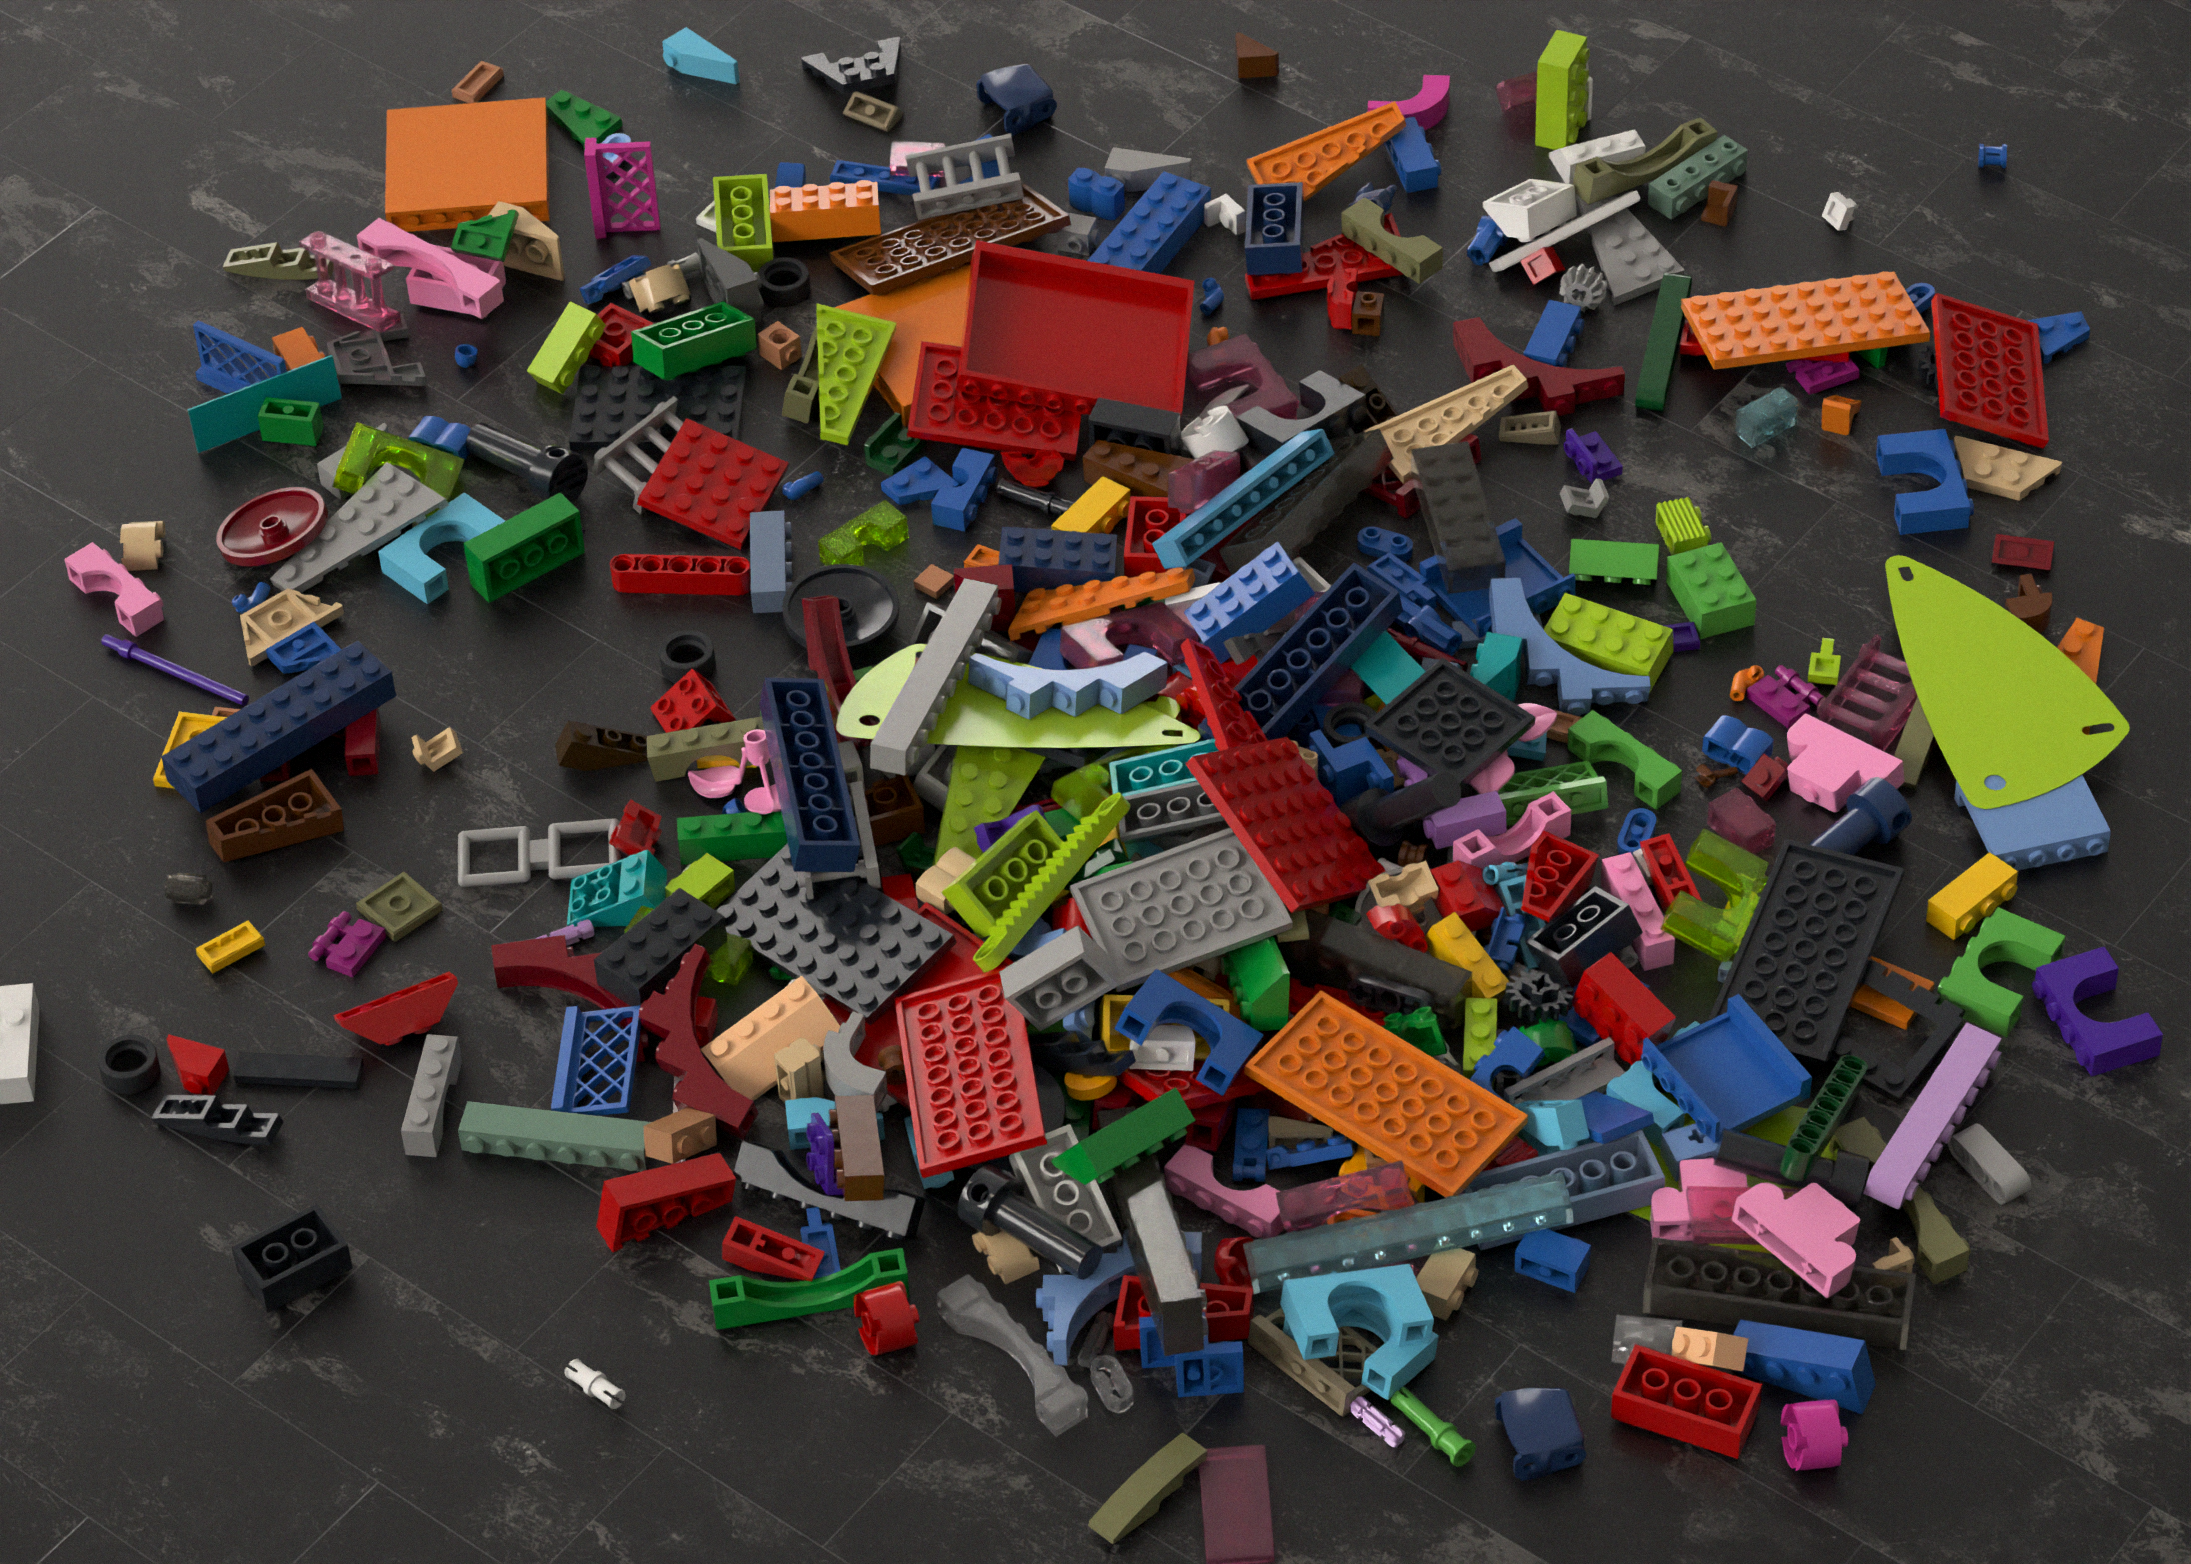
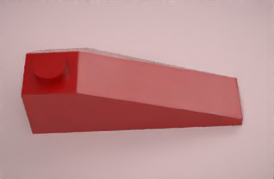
[1521,831,1599,922]

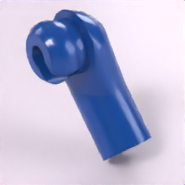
[782,471,824,500]
[232,582,271,614]

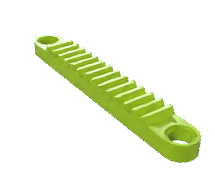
[973,792,1131,972]

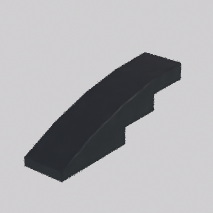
[1029,1031,1136,1076]
[151,1095,284,1145]

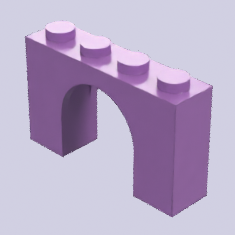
[1395,755,1506,849]

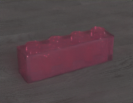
[1168,450,1240,514]

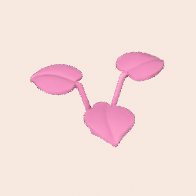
[1469,703,1557,794]
[688,729,781,814]

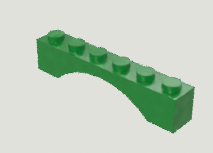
[709,1248,910,1330]

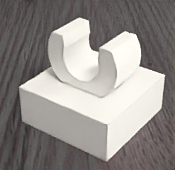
[1822,192,1859,231]

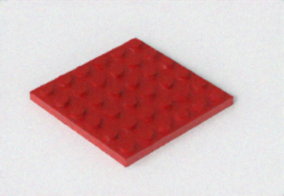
[1185,737,1386,913]

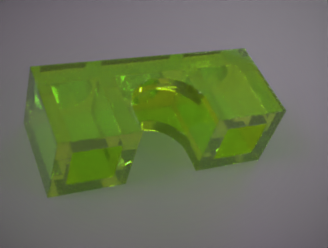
[818,500,909,566]

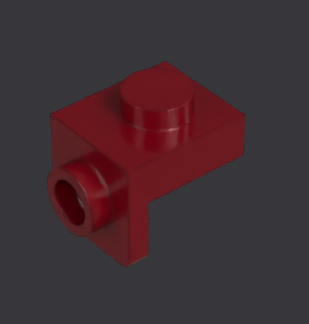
[1741,754,1789,801]

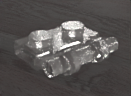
[1612,1315,1682,1367]

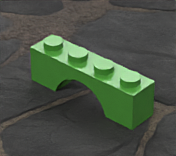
[1567,710,1682,810]

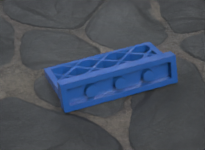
[193,320,287,394]
[551,1005,642,1116]

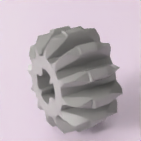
[1559,263,1607,312]

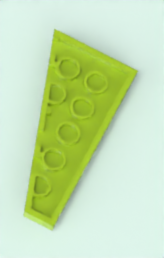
[816,304,896,446]
[932,745,1046,866]

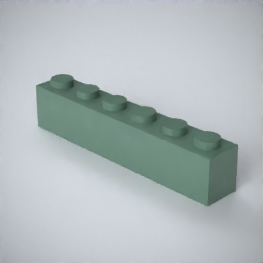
[458,1101,652,1171]

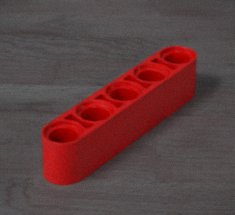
[610,554,751,595]

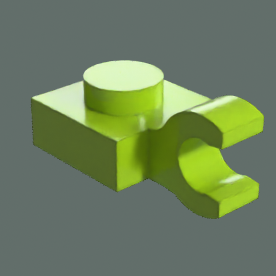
[1808,638,1841,685]

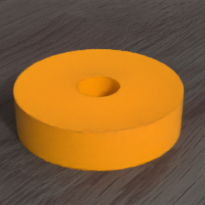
[1064,1072,1117,1100]

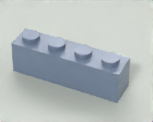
[750,510,793,613]

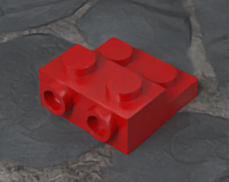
[587,303,654,367]

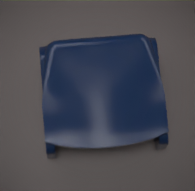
[976,64,1057,136]
[1494,1387,1587,1481]

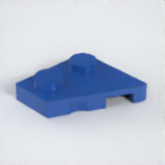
[881,456,960,505]

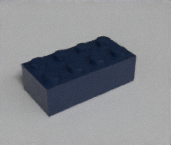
[1245,182,1305,276]
[998,526,1117,593]

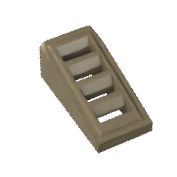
[1499,411,1561,445]
[1268,1116,1333,1149]

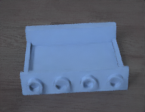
[1954,775,2111,871]

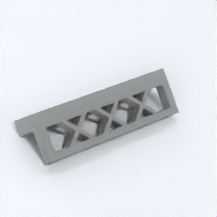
[1504,1037,1625,1105]

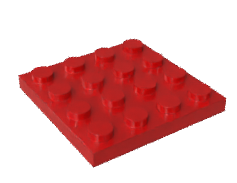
[637,418,789,550]
[1116,1060,1268,1110]

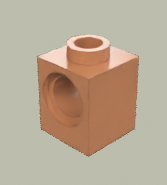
[757,321,802,370]

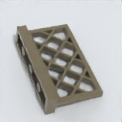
[1248,1307,1378,1417]

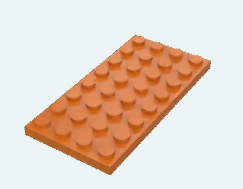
[1681,271,1930,370]
[1244,991,1528,1202]

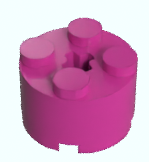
[1781,1399,1848,1471]

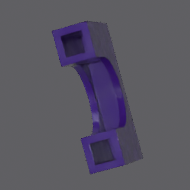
[2032,947,2163,1077]

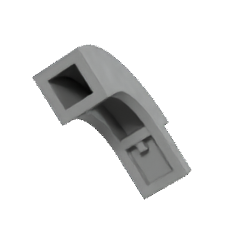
[823,1012,888,1113]

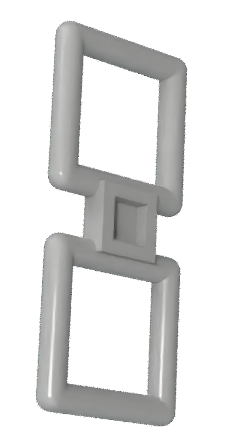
[458,818,621,887]

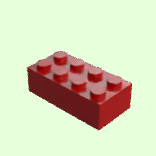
[1611,1344,1762,1459]

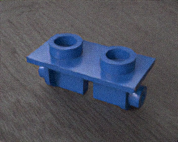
[1484,907,1526,973]

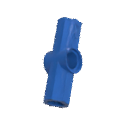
[1467,215,1509,266]
[1394,594,1463,656]

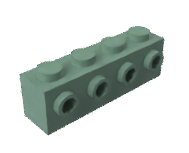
[1648,135,1748,220]

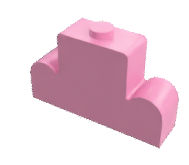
[1787,713,1904,812]
[1650,1158,1753,1242]
[1732,1183,1860,1299]

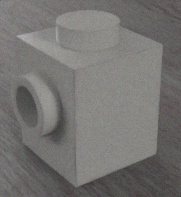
[1057,212,1100,256]

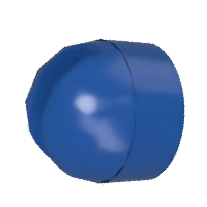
[455,344,478,368]
[722,798,747,814]

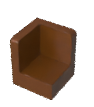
[1701,180,1738,227]

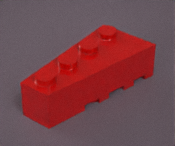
[596,1153,736,1253]
[1113,1275,1254,1351]

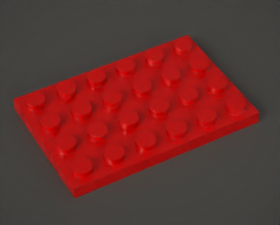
[1931,293,2049,449]
[907,341,1081,461]

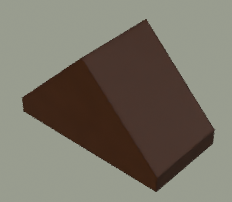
[1235,32,1279,78]

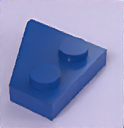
[2028,311,2090,363]
[266,622,341,674]

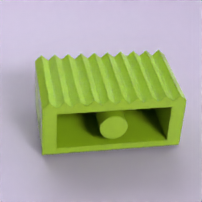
[1656,497,1711,556]

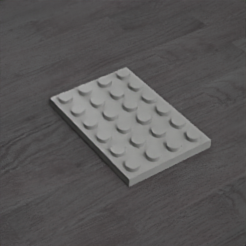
[1070,828,1293,992]

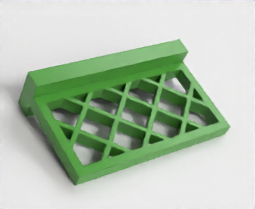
[1472,761,1608,826]

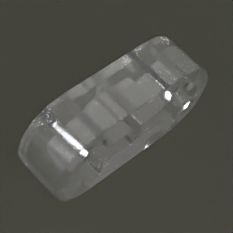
[1090,1355,1134,1413]

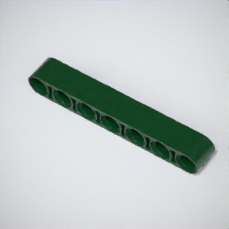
[1635,272,1692,411]
[1779,1055,1868,1181]

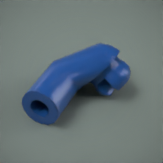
[1200,278,1224,315]

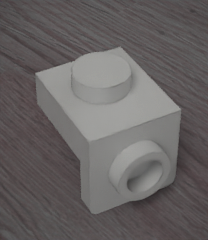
[1559,478,1609,518]

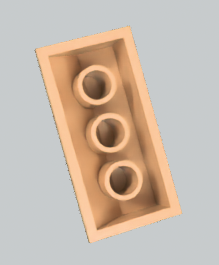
[700,976,840,1101]

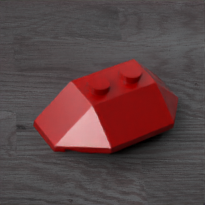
[333,971,458,1045]

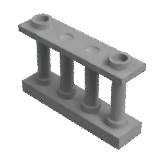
[905,134,1024,220]
[592,396,684,515]
[797,781,881,899]

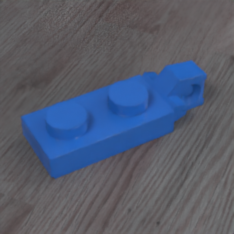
[579,255,651,304]
[1367,552,1437,609]
[1266,1134,1357,1170]
[800,1207,841,1279]

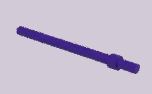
[101,634,249,706]

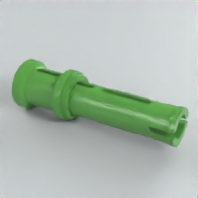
[1391,1387,1476,1467]

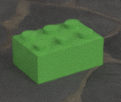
[1666,542,1756,639]

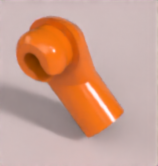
[1207,327,1229,360]
[1730,665,1764,701]

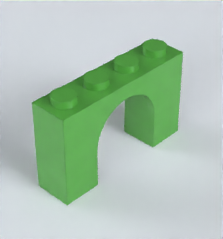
[1937,907,2066,1037]

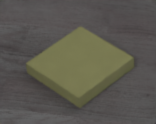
[356,872,443,942]

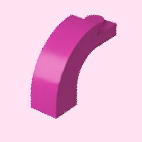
[1367,75,1450,131]

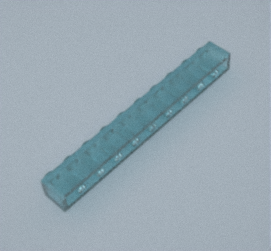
[1243,1172,1574,1294]

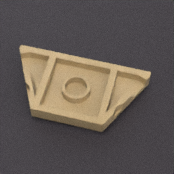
[1954,435,2062,500]
[240,588,344,667]

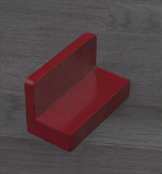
[1992,534,2055,570]

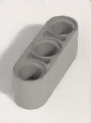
[1948,1123,2031,1205]

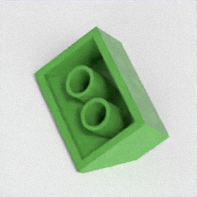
[1569,539,1660,585]

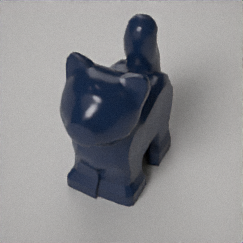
[1348,182,1397,217]

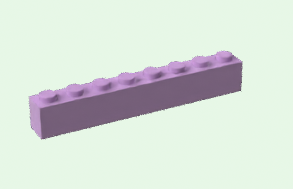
[1863,1022,2002,1210]

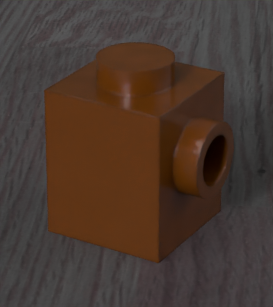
[1352,291,1384,336]

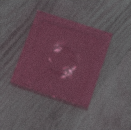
[890,142,945,176]

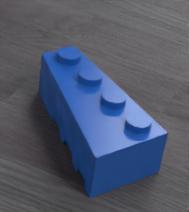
[1732,1320,1876,1414]

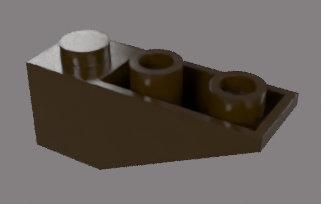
[1338,364,1399,429]
[555,720,648,771]

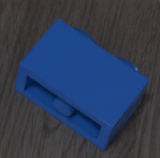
[1515,1224,1591,1293]

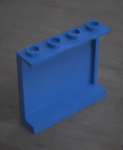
[1419,518,1575,638]
[1641,994,1812,1144]

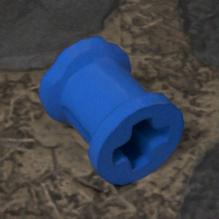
[1978,144,2007,168]

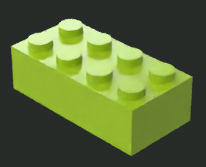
[1535,30,1590,150]
[713,174,773,273]
[1544,593,1673,693]
[942,810,1063,939]

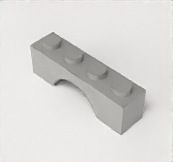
[401,1034,462,1157]

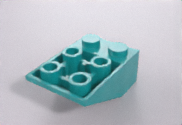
[1470,632,1522,702]
[567,849,667,927]

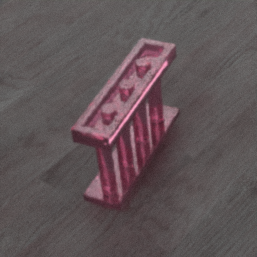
[299,231,401,333]
[1817,634,1918,751]

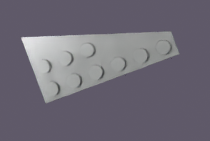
[1575,194,1685,306]
[270,462,449,593]

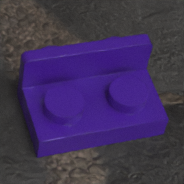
[1563,428,1623,484]

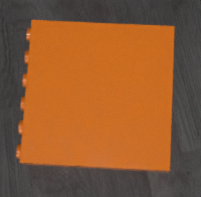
[385,97,550,232]
[834,261,971,427]

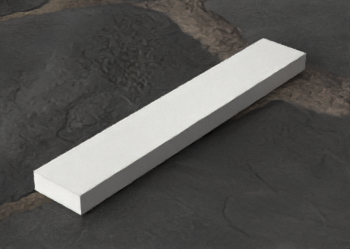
[1489,190,1641,272]

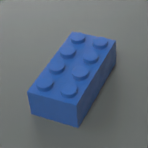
[1184,541,1316,664]

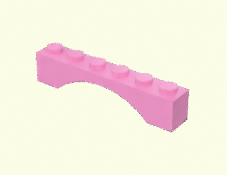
[357,218,504,319]

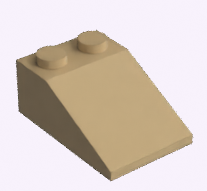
[488,201,565,281]

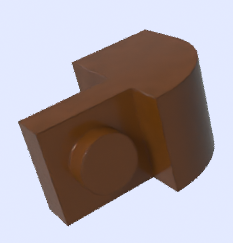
[2005,574,2053,634]

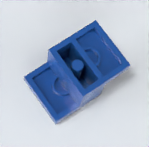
[1307,729,1394,808]
[1139,1312,1244,1398]

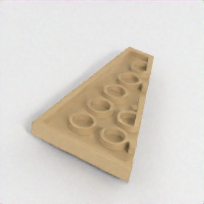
[1364,365,1528,484]

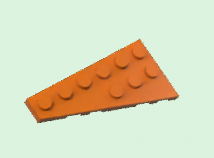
[1246,101,1406,202]

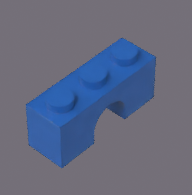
[931,448,998,532]
[1470,1026,1545,1100]

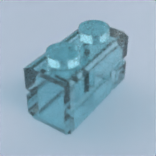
[1735,387,1799,447]

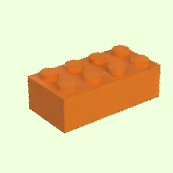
[770,180,881,242]

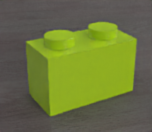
[665,853,736,909]

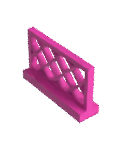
[584,138,661,239]

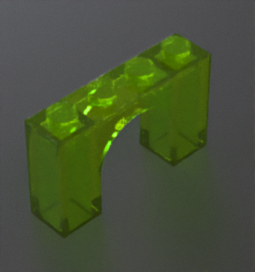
[333,422,464,518]
[1660,828,1769,962]

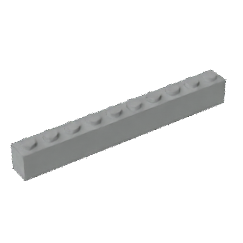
[870,578,1001,776]

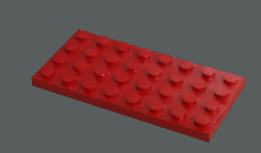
[895,966,1048,1178]

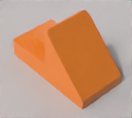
[1822,395,1862,435]

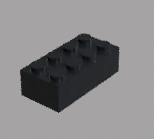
[594,888,727,1006]

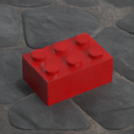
[1124,496,1188,578]
[1572,952,1676,1066]

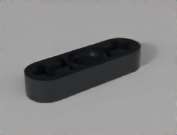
[1347,973,1436,1016]

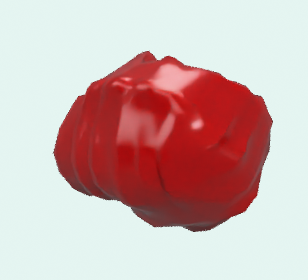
[1214,1237,1265,1289]

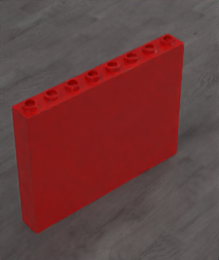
[956,240,1195,419]

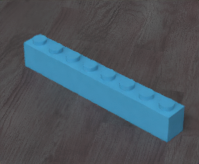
[1152,429,1335,569]

